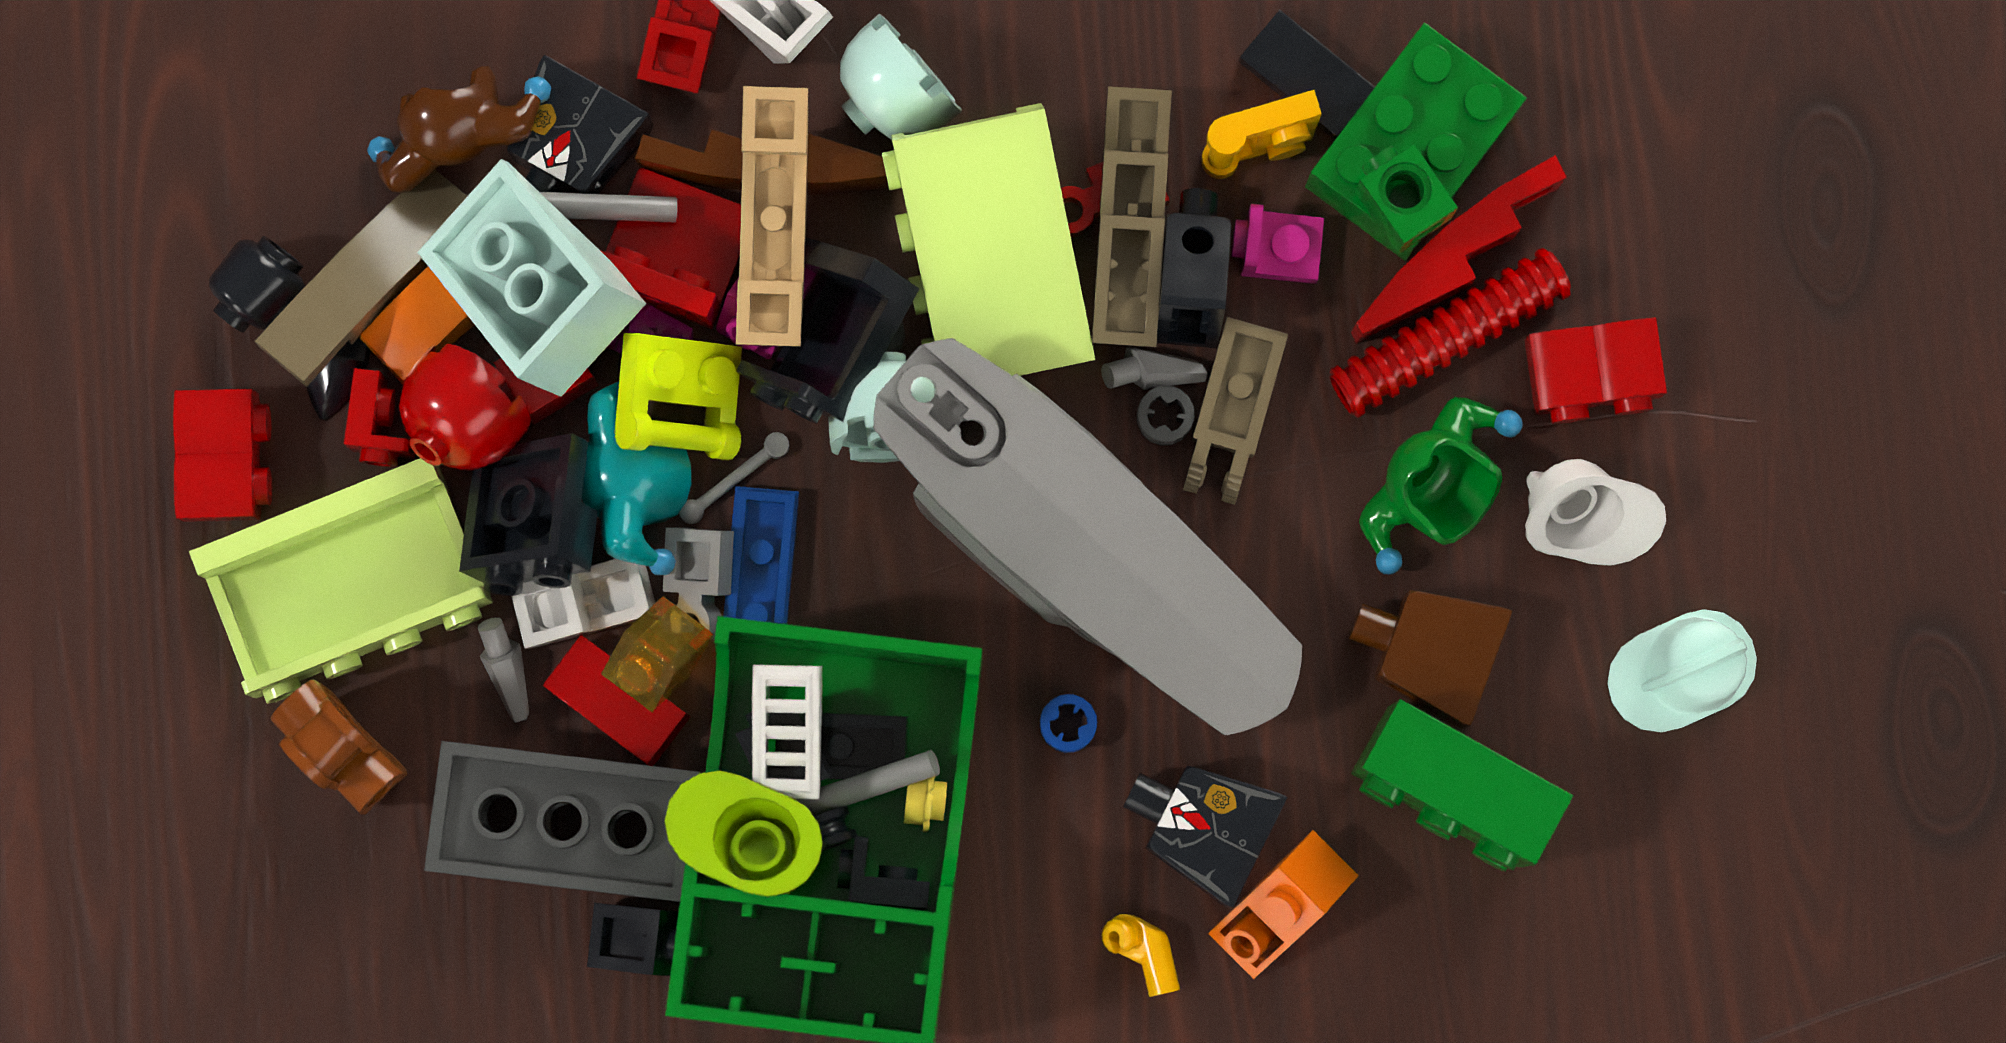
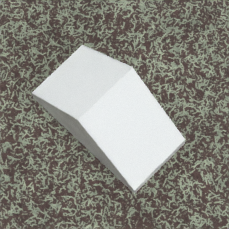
[710,0,833,64]

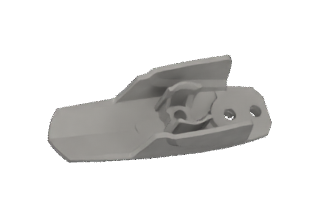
[873,338,1302,735]

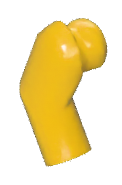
[1101,914,1180,997]

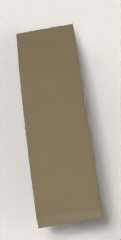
[1092,86,1172,347]
[255,170,467,387]

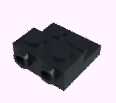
[459,433,598,596]

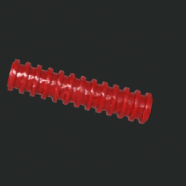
[1330,247,1571,418]

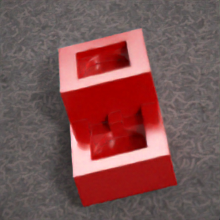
[637,0,722,94]
[542,634,690,766]

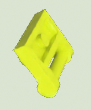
[615,333,742,460]

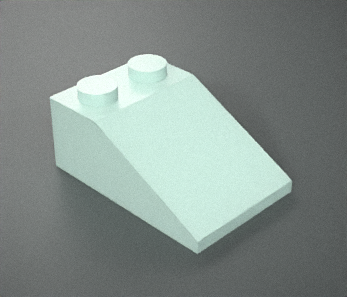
[417,159,646,397]

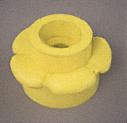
[904,776,947,832]

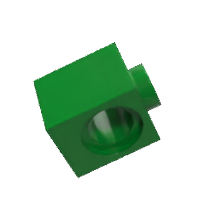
[1354,144,1458,254]

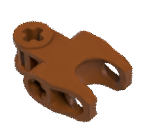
[270,679,408,815]

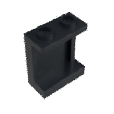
[736,237,920,424]

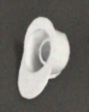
[1525,459,1666,566]

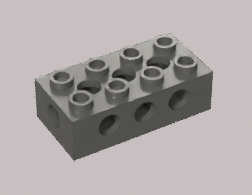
[424,741,701,902]

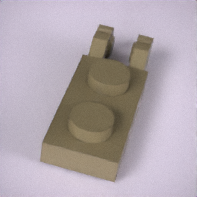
[1183,317,1288,505]

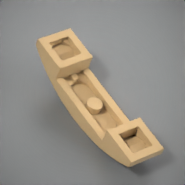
[736,86,808,347]

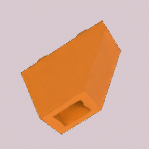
[1208,830,1359,979]

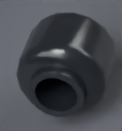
[209,236,305,333]

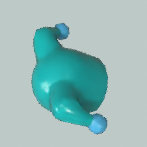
[582,382,691,576]

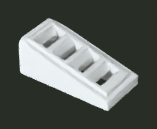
[752,665,823,799]

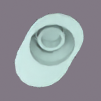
[1607,609,1757,732]

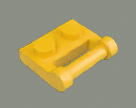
[1201,90,1322,179]

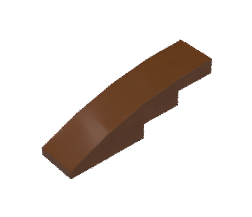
[635,130,889,195]

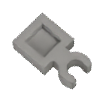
[663,527,734,640]

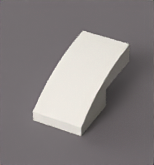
[512,559,658,649]

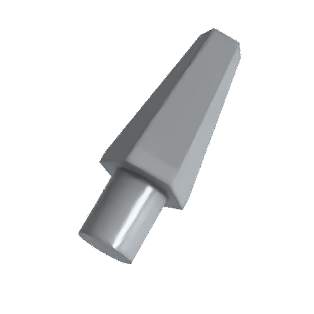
[1101,346,1208,390]
[478,618,529,723]

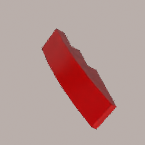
[1351,155,1567,344]

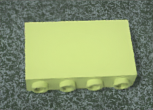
[882,103,1095,376]
[189,458,493,704]

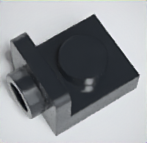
[837,836,930,911]
[587,903,679,976]

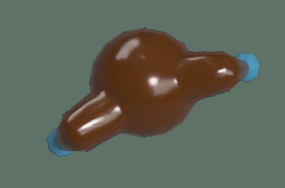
[367,66,551,193]

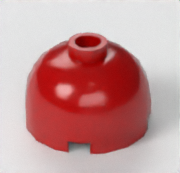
[399,344,531,470]

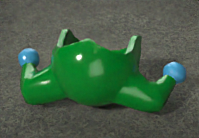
[1359,397,1523,574]

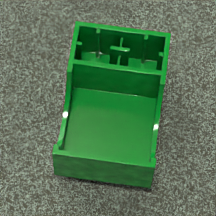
[665,616,983,1043]

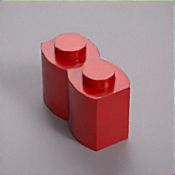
[1525,317,1667,424]
[173,389,272,522]

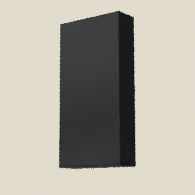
[1238,10,1375,140]

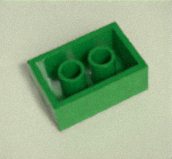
[1305,22,1527,262]
[1351,699,1574,872]

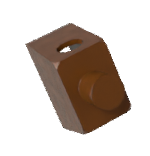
[1349,590,1513,729]

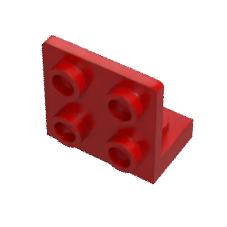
[600,168,741,329]

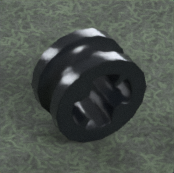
[813,806,858,852]

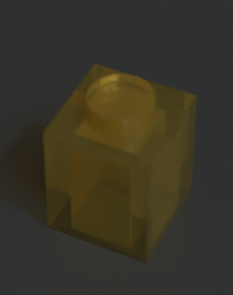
[601,596,714,712]

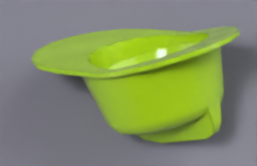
[664,771,823,897]

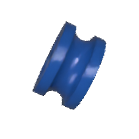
[1040,694,1097,753]

